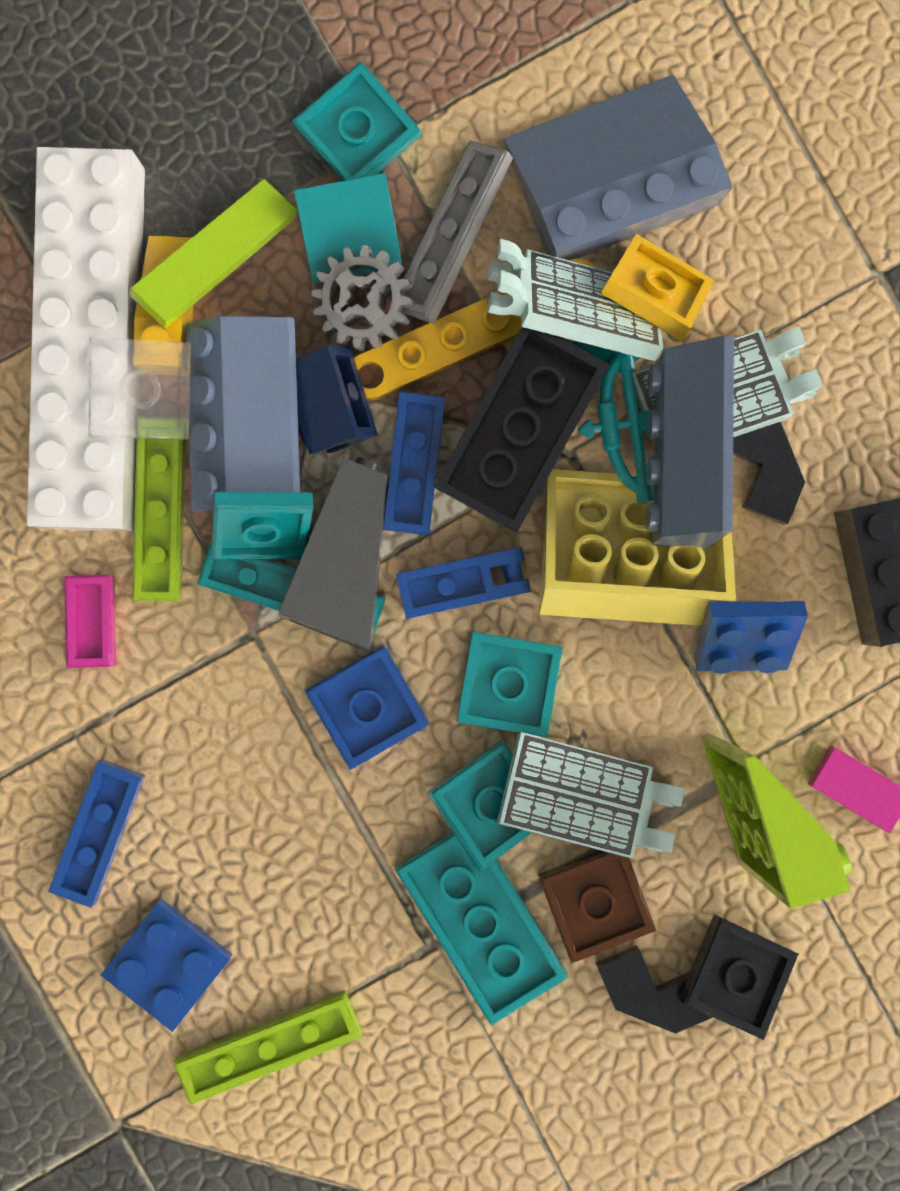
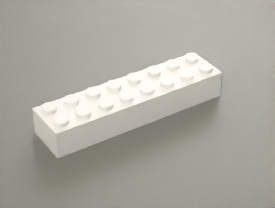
[27,147,145,532]

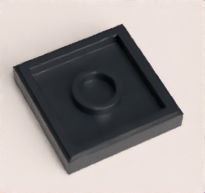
[678,914,798,1040]

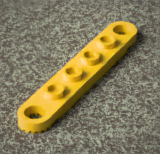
[354,259,597,401]

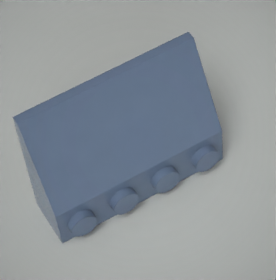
[503,74,733,261]

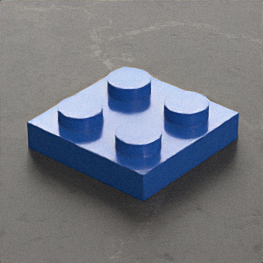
[694,601,808,674]
[101,898,233,1032]

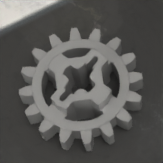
[311,245,414,351]

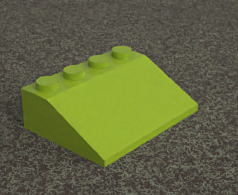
[701,733,852,909]

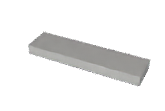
[391,140,513,324]

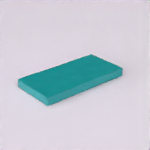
[395,832,569,1025]

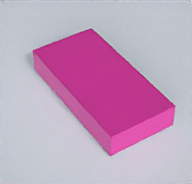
[64,575,116,668]
[808,745,900,833]

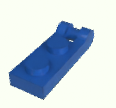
[396,547,531,619]

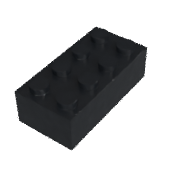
[434,327,610,533]

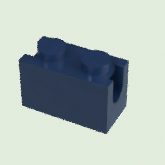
[296,345,378,455]

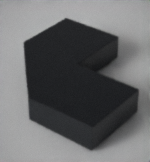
[733,422,805,525]
[596,945,713,1034]

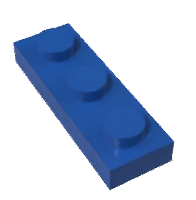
[383,392,445,536]
[48,759,145,908]

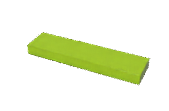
[130,179,297,329]
[132,417,186,602]
[173,990,362,1105]

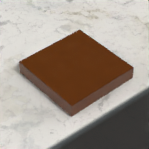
[538,851,657,964]

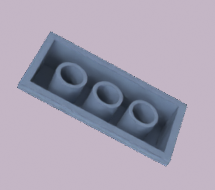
[186,316,300,512]
[645,335,734,547]

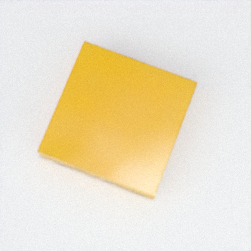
[601,234,715,341]

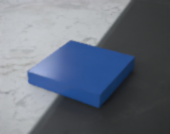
[305,645,430,770]

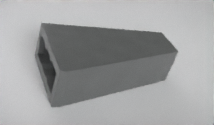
[278,457,388,653]

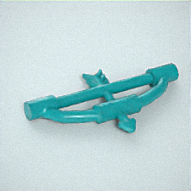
[578,351,654,504]

